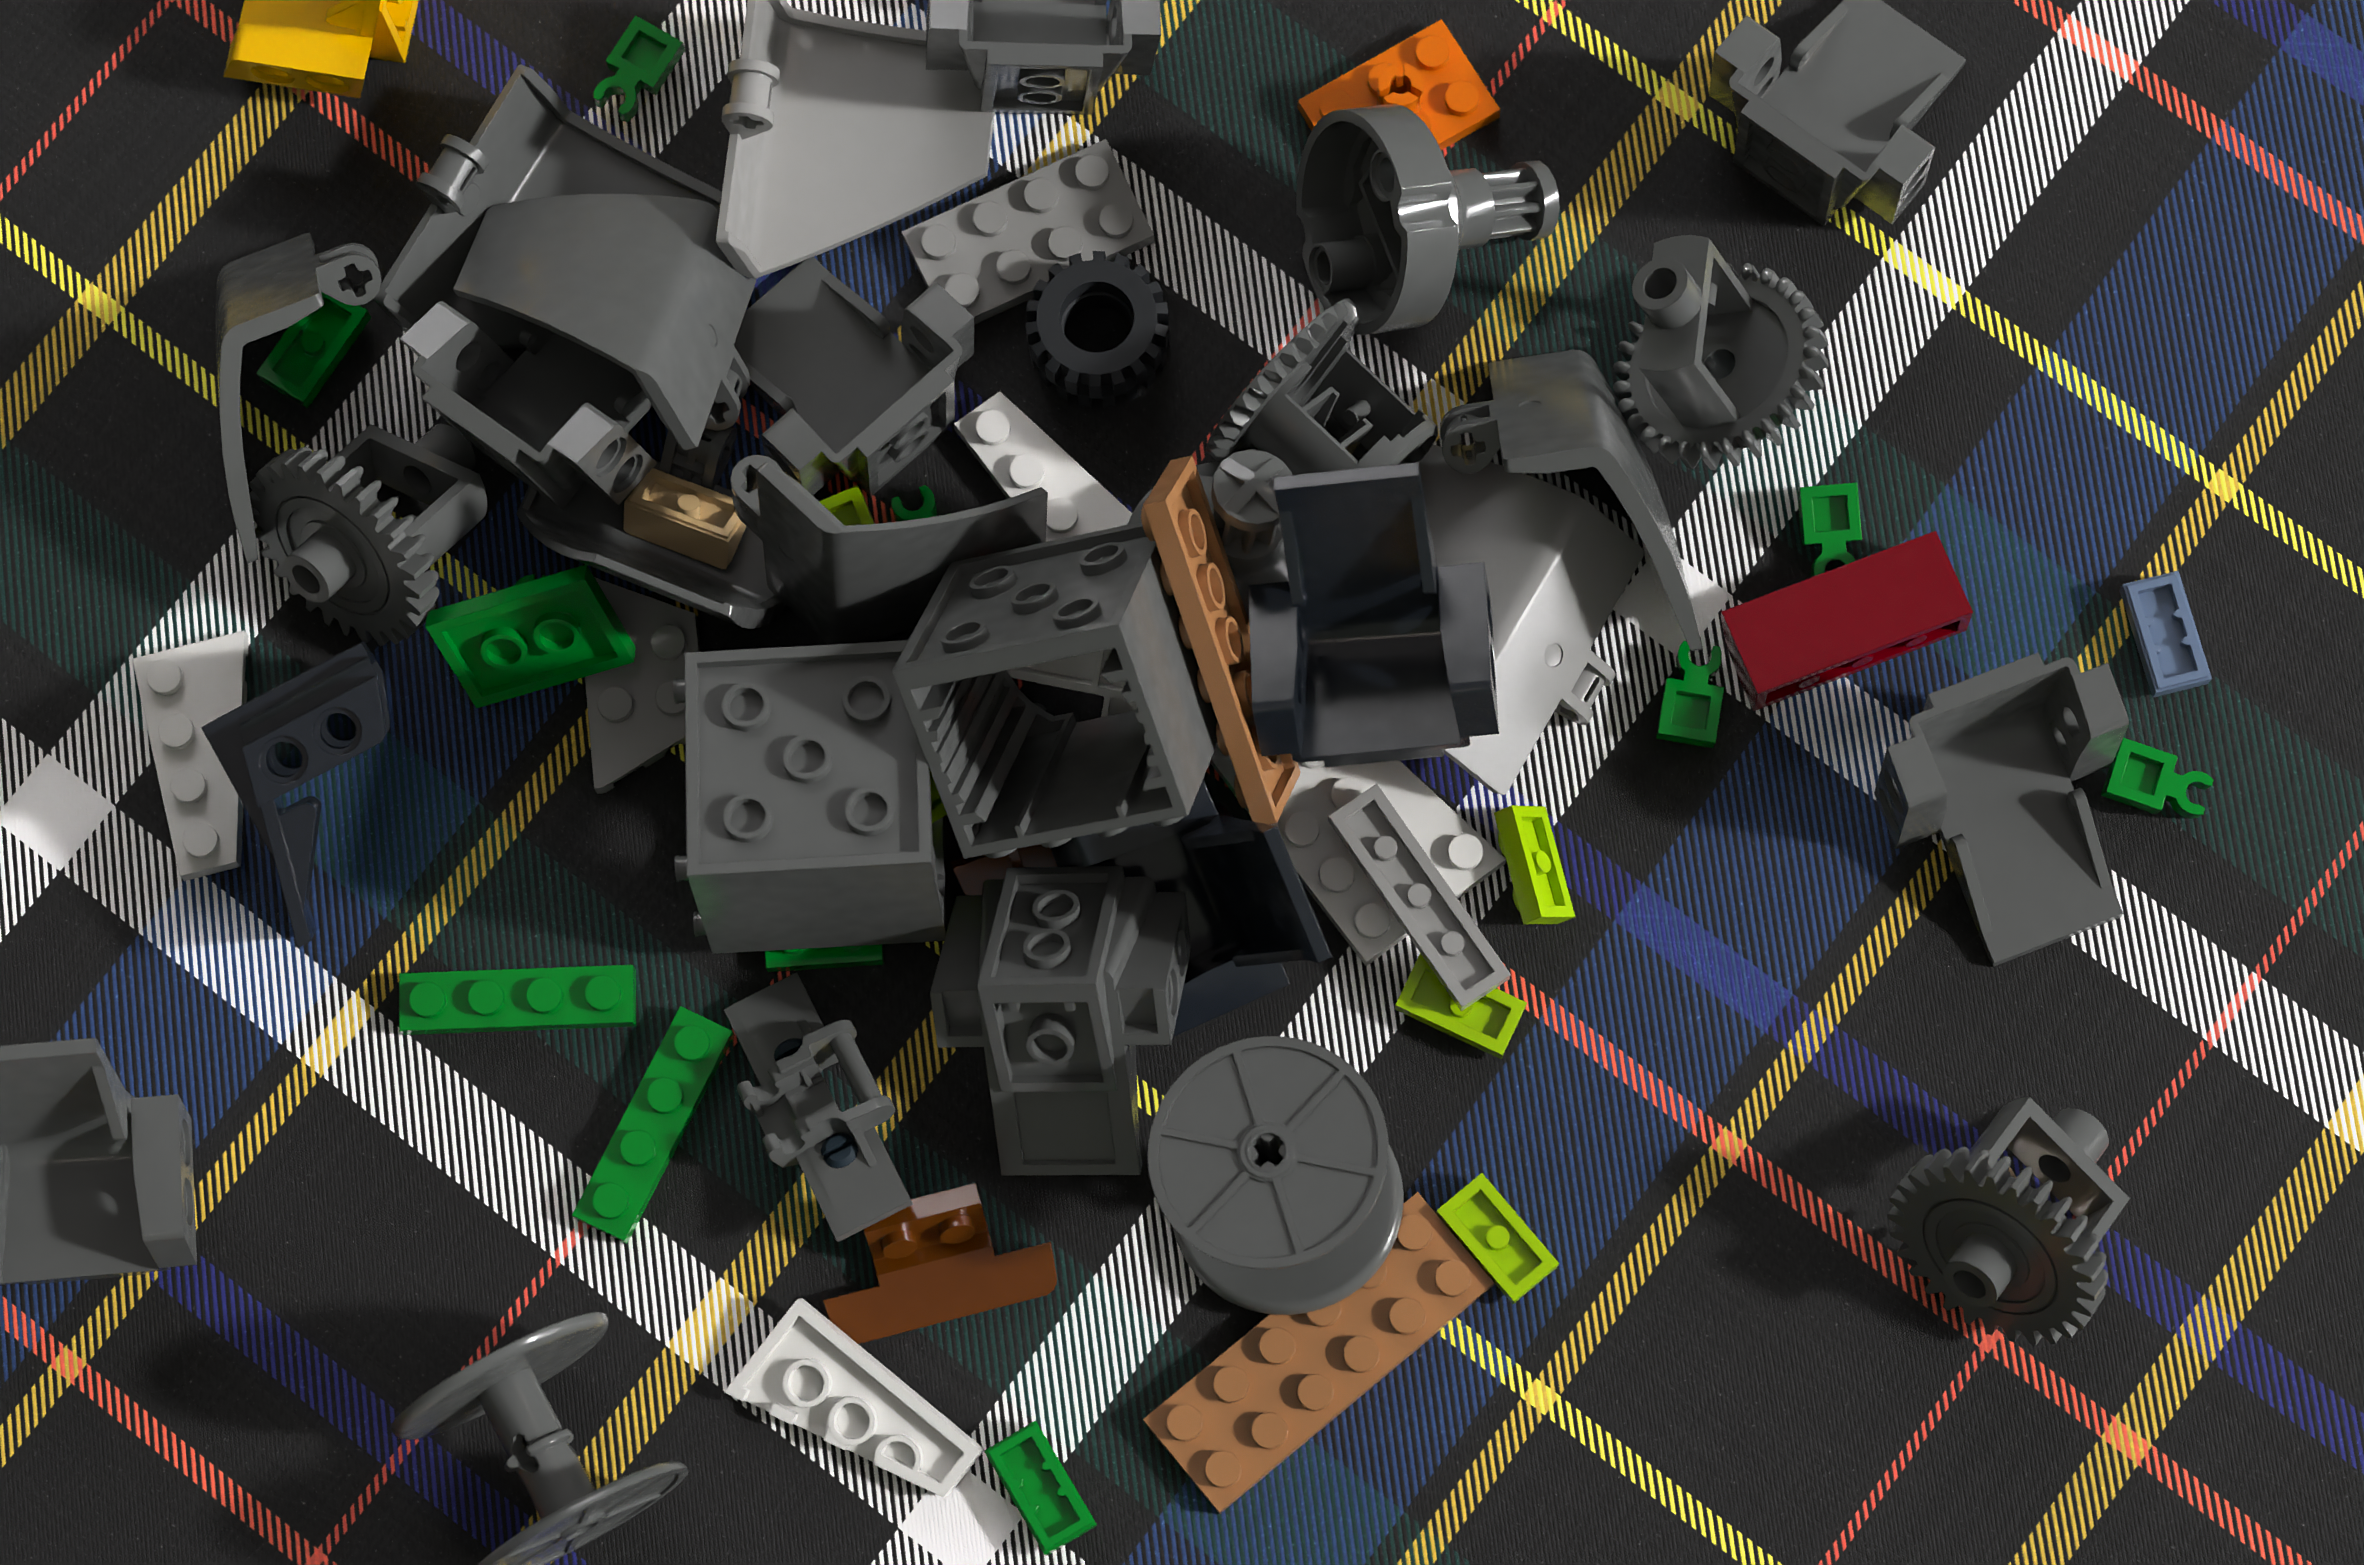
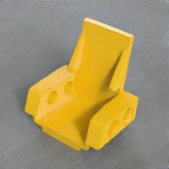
[223,0,419,98]

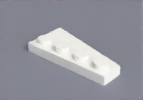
[132,630,249,881]
[724,1298,985,1498]

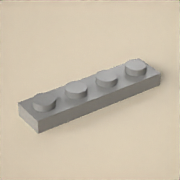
[1328,784,1511,1011]

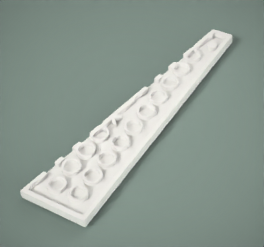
[954,391,1506,966]

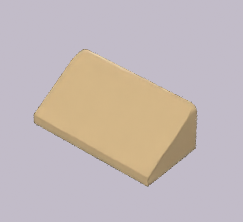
[624,468,746,569]

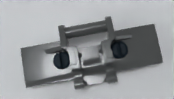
[724,972,913,1242]

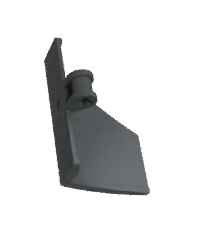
[216,233,382,564]

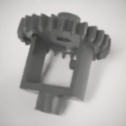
[1613,235,1829,470]
[248,424,487,646]
[1888,1097,2130,1345]

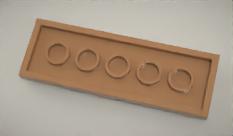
[1141,455,1301,824]
[1143,1192,1494,1514]

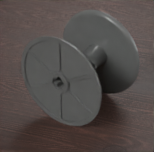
[1148,1036,1404,1315]
[390,1312,689,1565]

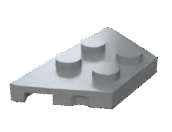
[585,578,701,794]

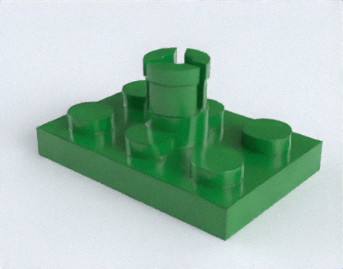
[425,565,636,708]

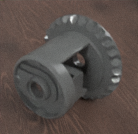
[1206,298,1438,475]

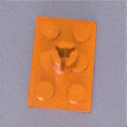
[1298,19,1500,150]

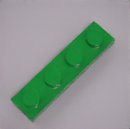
[399,965,636,1035]
[572,1006,735,1244]

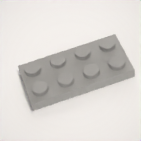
[902,139,1155,325]

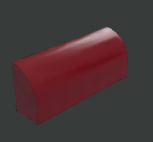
[1721,531,1973,712]

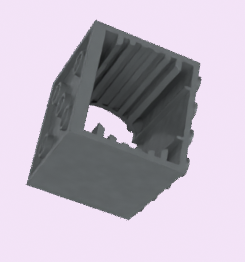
[892,522,1218,859]
[673,640,947,954]

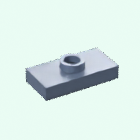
[2120,571,2212,698]

